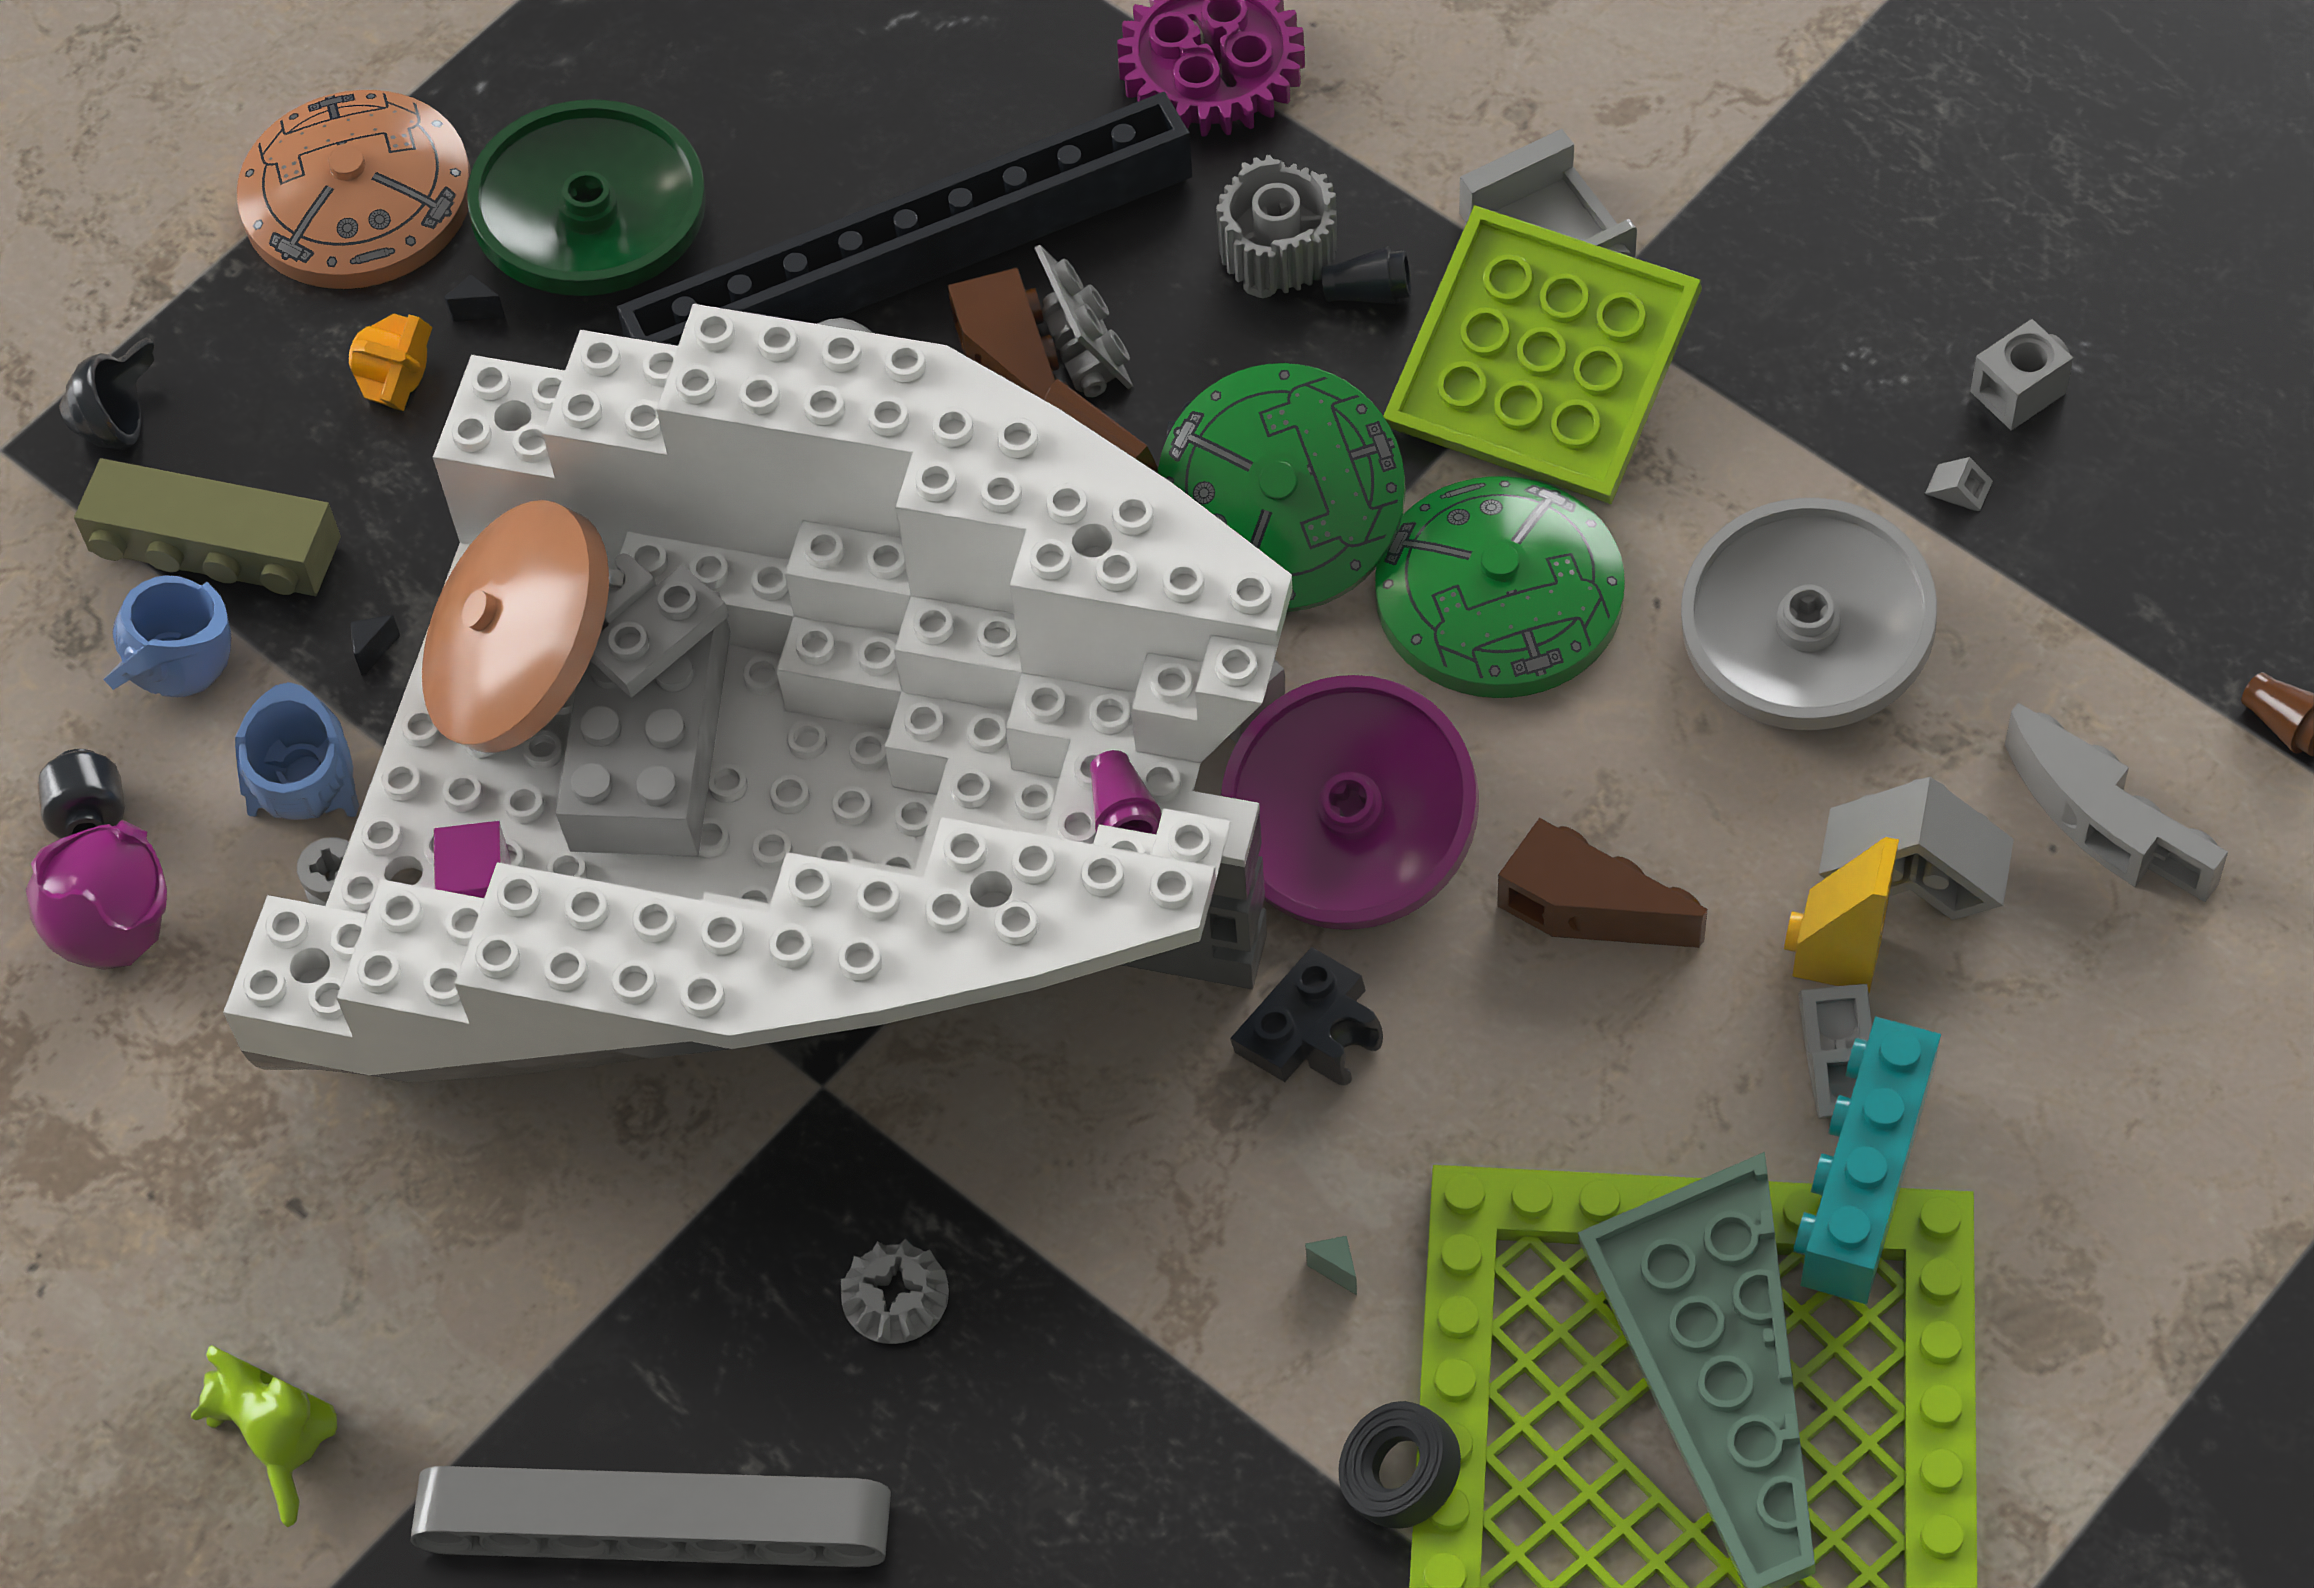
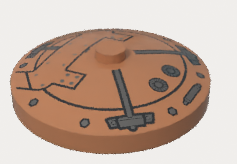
[237,90,471,289]

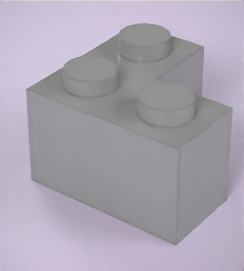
[1819,777,2014,920]

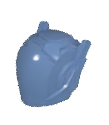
[103,575,232,697]
[235,682,359,820]

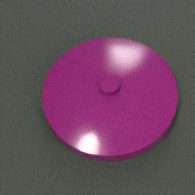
[1221,675,1479,930]

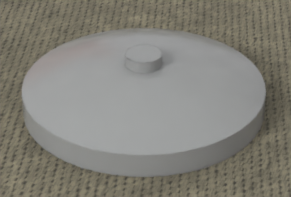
[1681,498,1937,730]

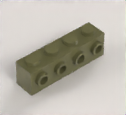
[74,458,341,596]

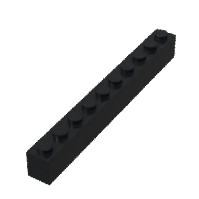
[617,91,1193,346]

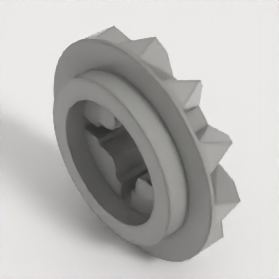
[841,1239,949,1344]

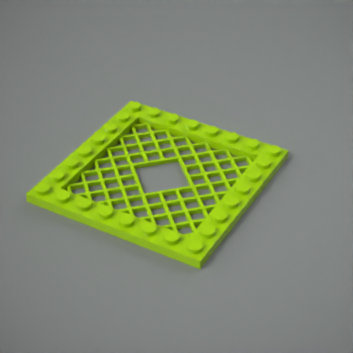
[1409,1165,1978,1588]

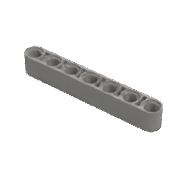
[411,1466,891,1567]

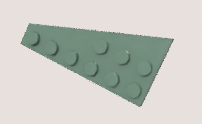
[1578,1152,1816,1588]

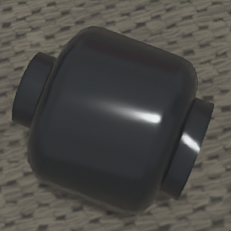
[38,749,125,839]

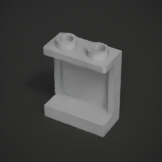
[1459,129,1637,258]

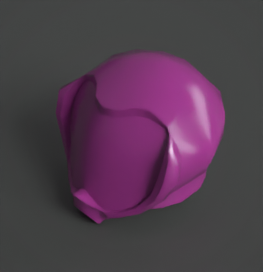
[25,820,167,970]

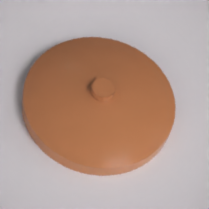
[422,500,609,753]

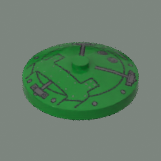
[1158,363,1406,612]
[1375,476,1625,698]

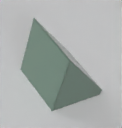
[1305,1236,1357,1295]

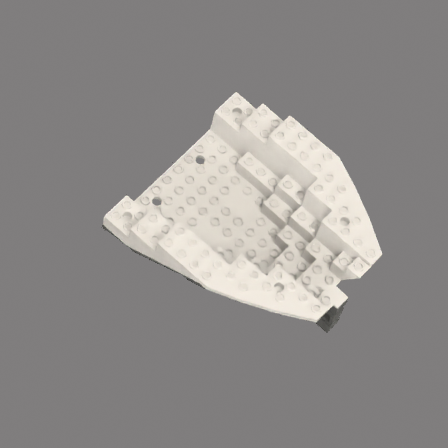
[223,304,1293,1082]

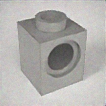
[1970,319,2073,430]

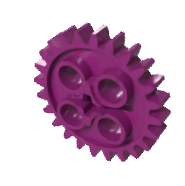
[1117,0,1305,137]

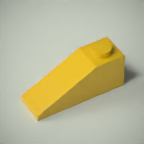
[1784,837,1899,993]

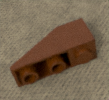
[948,268,1068,400]
[1497,818,1708,948]

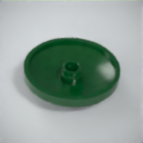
[467,99,705,296]

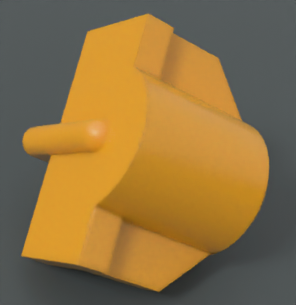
[349,314,433,411]

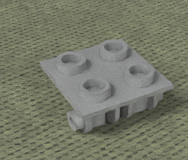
[1035,245,1133,397]

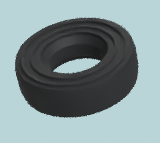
[1338,1401,1461,1529]

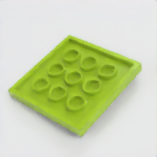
[1383,205,1702,505]

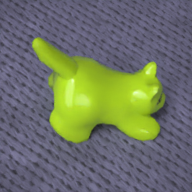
[191,1345,338,1527]

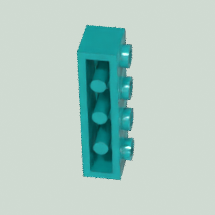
[1793,1016,1941,1305]

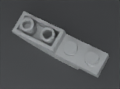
[2005,703,2228,902]

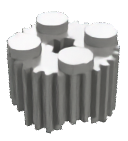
[1216,155,1337,298]

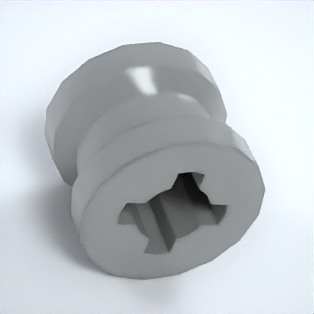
[297,837,349,906]

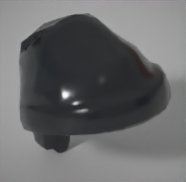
[59,337,154,450]

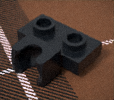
[1230,947,1383,1086]

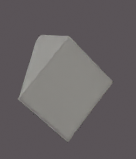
[1925,457,1993,511]

